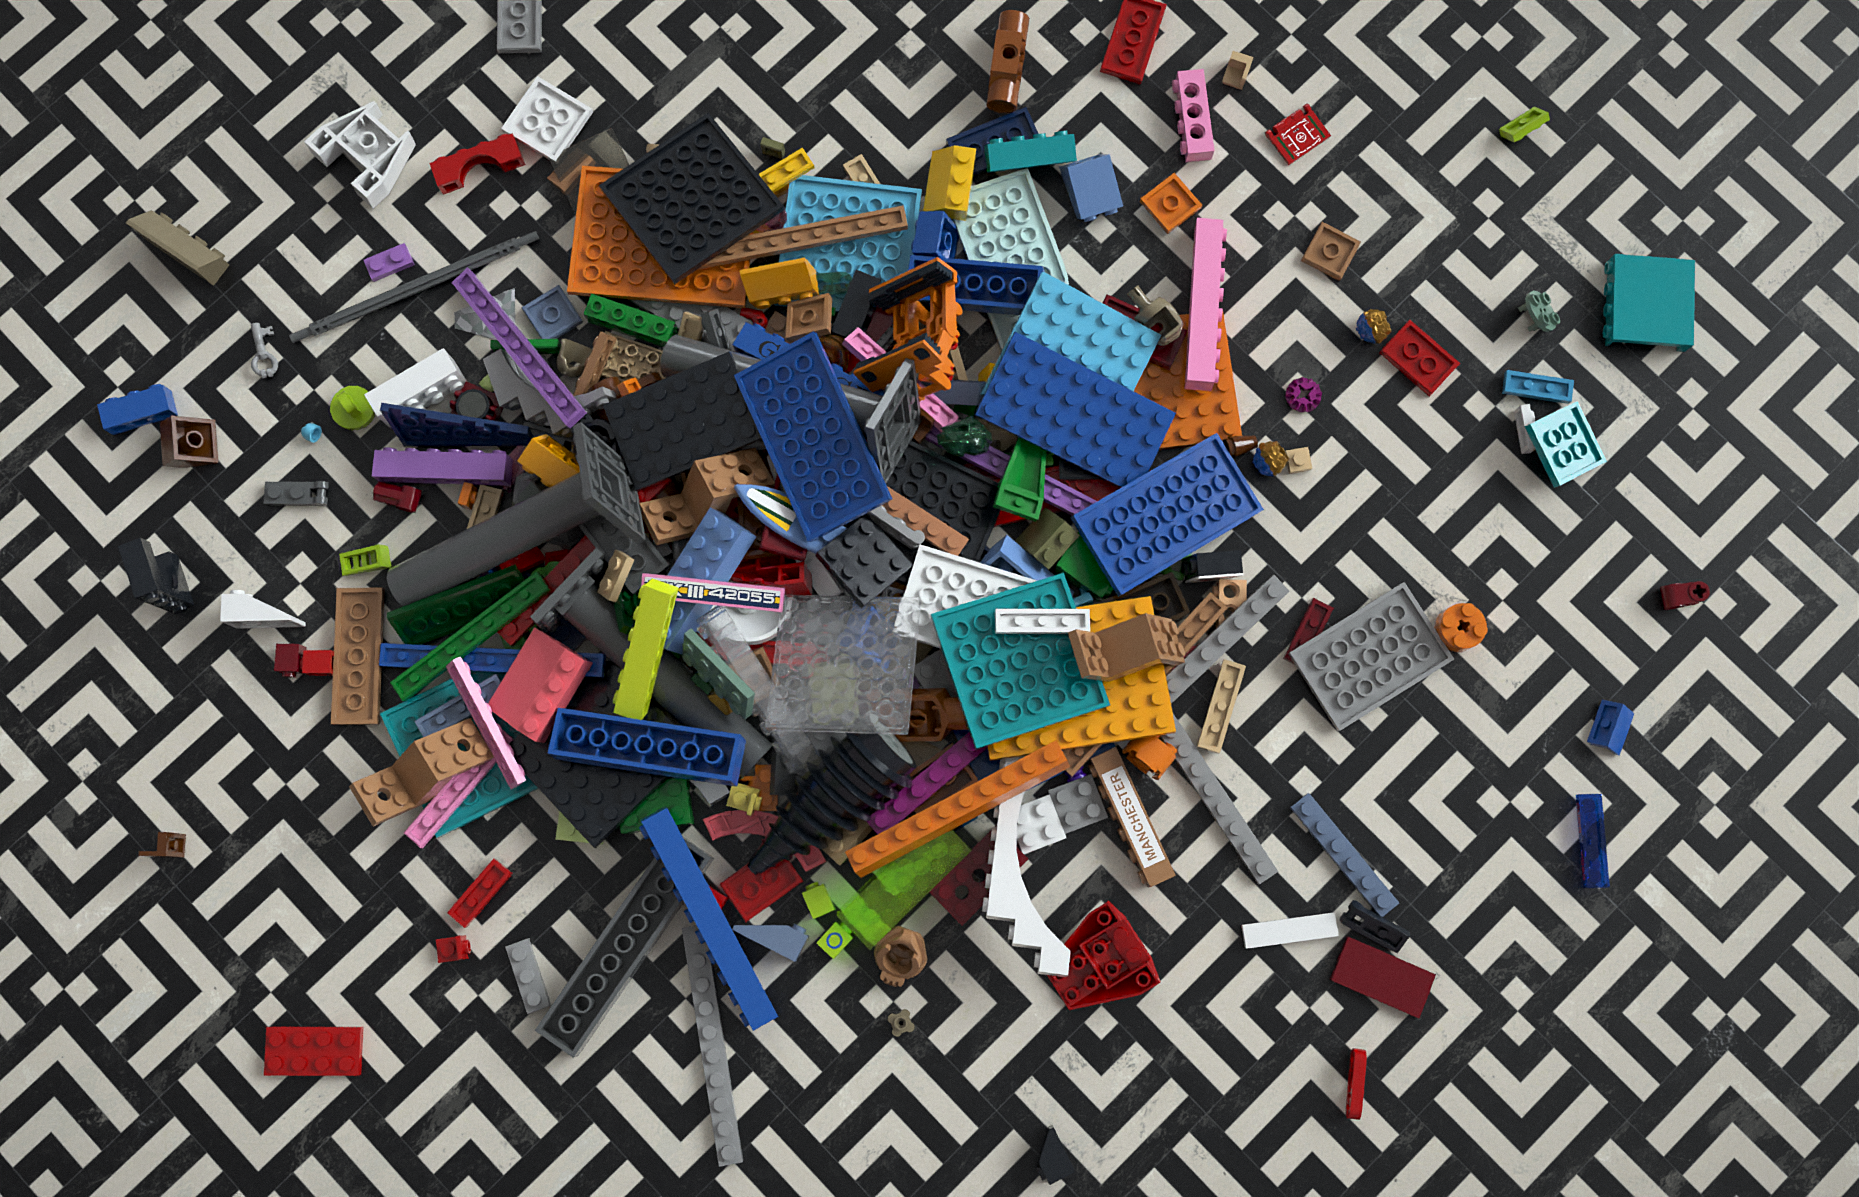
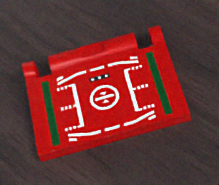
[1265,103,1331,165]

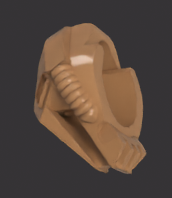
[874,926,927,987]

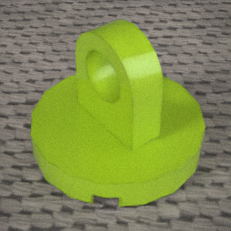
[330,386,375,430]

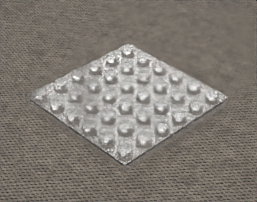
[765,595,921,735]

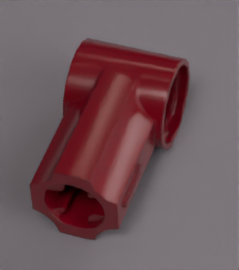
[373,481,422,513]

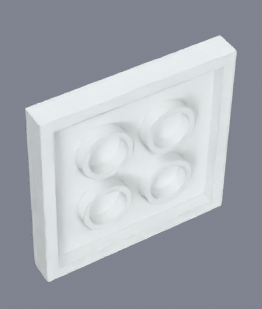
[501,76,593,164]

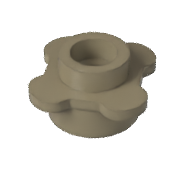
[888,1009,915,1037]

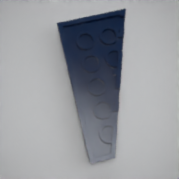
[380,403,535,447]

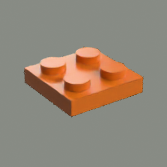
[1140,172,1202,234]

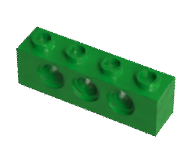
[584,294,678,347]

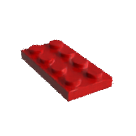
[264,1026,364,1076]

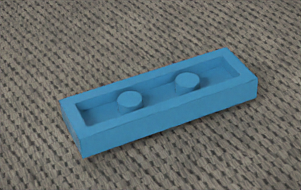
[1502,370,1574,404]

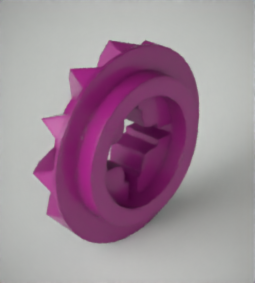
[1286,377,1322,412]

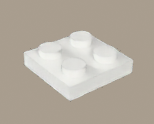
[1017,794,1066,854]

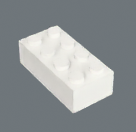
[364,348,467,429]

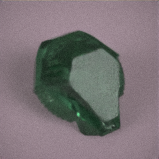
[936,416,992,457]

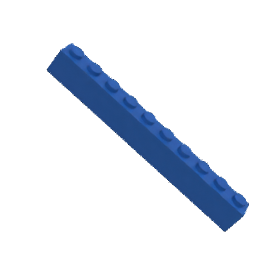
[639,806,778,1031]

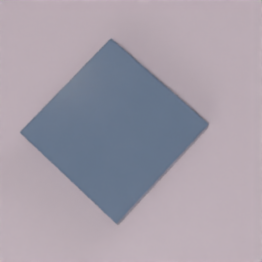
[522,285,583,339]

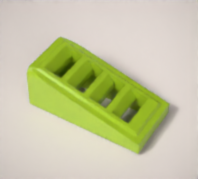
[339,544,391,576]

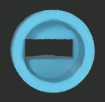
[301,423,322,443]

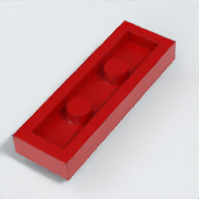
[447,858,513,928]

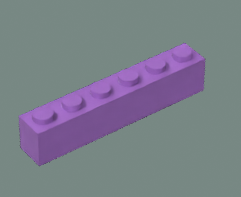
[372,447,513,486]

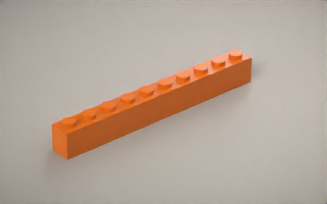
[845,740,1070,878]

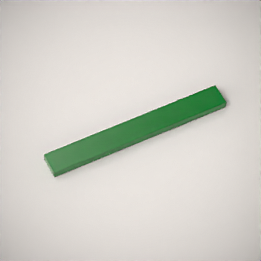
[390,571,551,702]

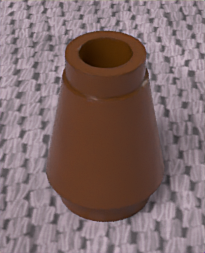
[1223,435,1258,458]

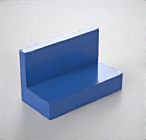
[1587,700,1635,756]

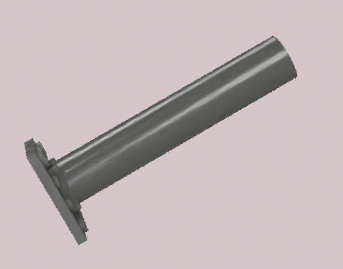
[660,334,922,484]
[387,422,646,606]
[530,548,773,779]

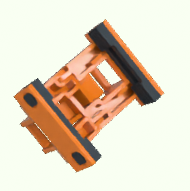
[853,257,963,402]

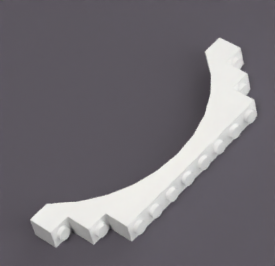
[982,755,1070,977]

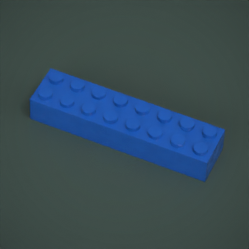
[548,708,746,787]

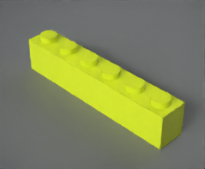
[613,579,679,720]

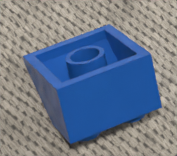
[911,211,959,259]

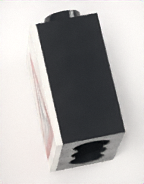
[1181,550,1243,583]

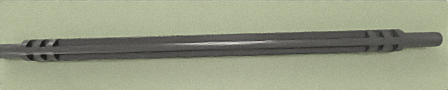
[289,231,539,343]

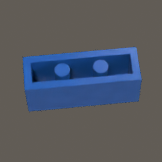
[97,384,178,435]

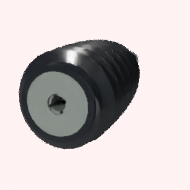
[747,715,917,875]

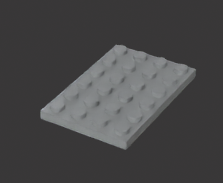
[1288,582,1454,731]

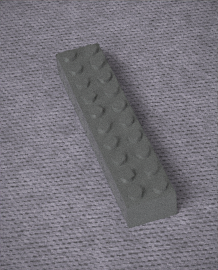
[535,836,714,1058]

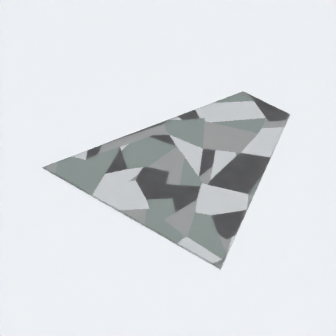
[454,288,516,340]

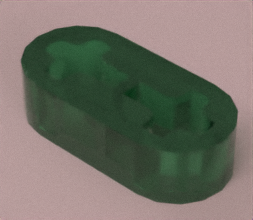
[816,272,852,295]

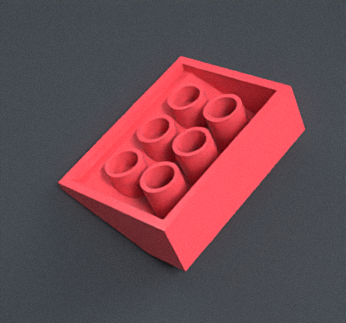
[488,627,593,743]

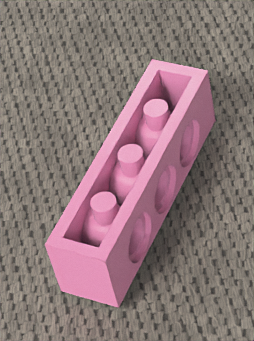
[1172,69,1215,162]

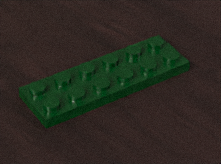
[387,564,525,645]

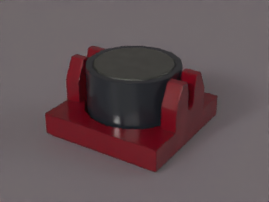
[449,382,504,421]

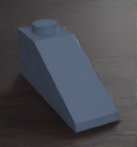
[732,923,809,962]

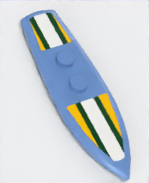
[734,484,847,554]

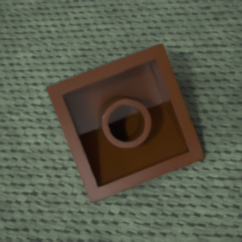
[160,415,218,468]

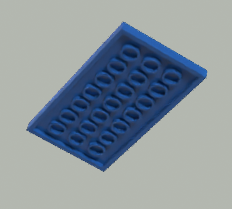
[734,331,892,542]
[974,332,1176,488]
[1070,433,1264,597]

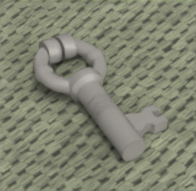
[251,323,278,379]

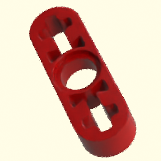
[1345,1048,1367,1120]

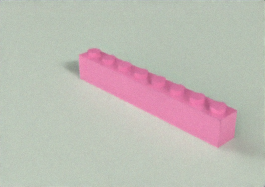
[1185,218,1227,391]

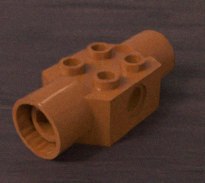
[986,10,1030,113]
[869,688,969,742]

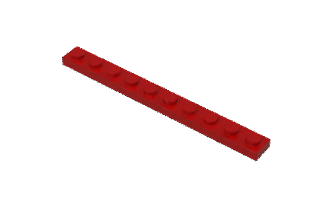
[497,478,672,646]

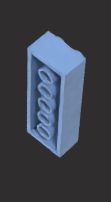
[664,507,757,654]

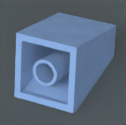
[1059,154,1123,222]

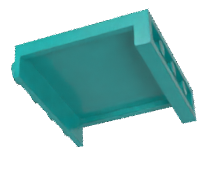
[1603,254,1695,352]

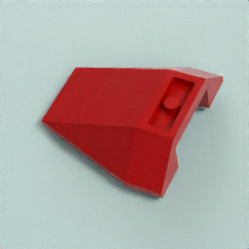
[1047,901,1161,1010]

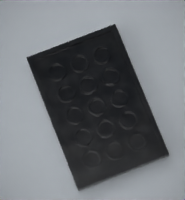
[603,351,762,491]

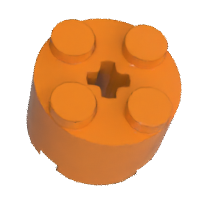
[1434,603,1488,652]
[1122,735,1177,780]

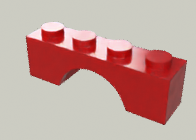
[429,133,526,195]

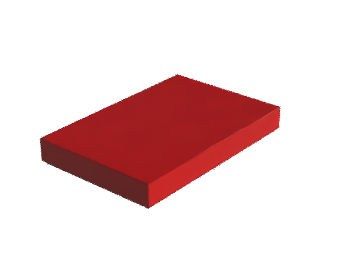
[1379,320,1460,397]
[720,860,803,922]

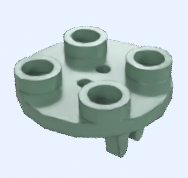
[1518,290,1560,332]

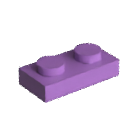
[364,243,415,282]

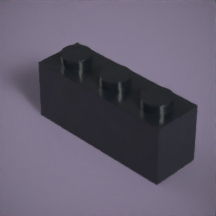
[831,270,882,340]

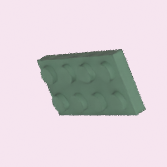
[682,628,755,719]

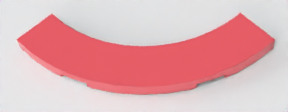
[703,810,827,872]

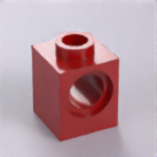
[300,650,334,676]

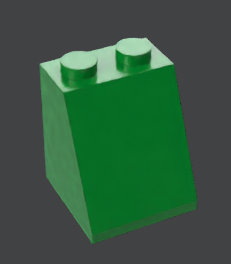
[1054,531,1113,602]

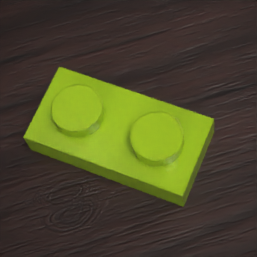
[1499,107,1550,142]

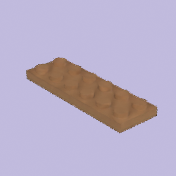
[331,588,385,725]

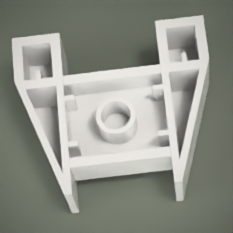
[304,101,416,209]

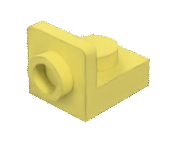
[726,783,762,816]

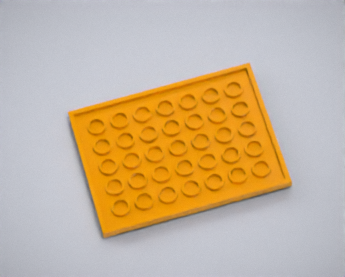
[987,596,1176,761]

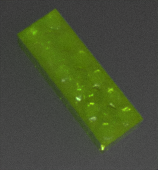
[836,830,972,950]

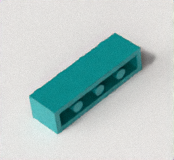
[984,131,1077,173]

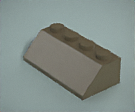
[126,210,229,286]

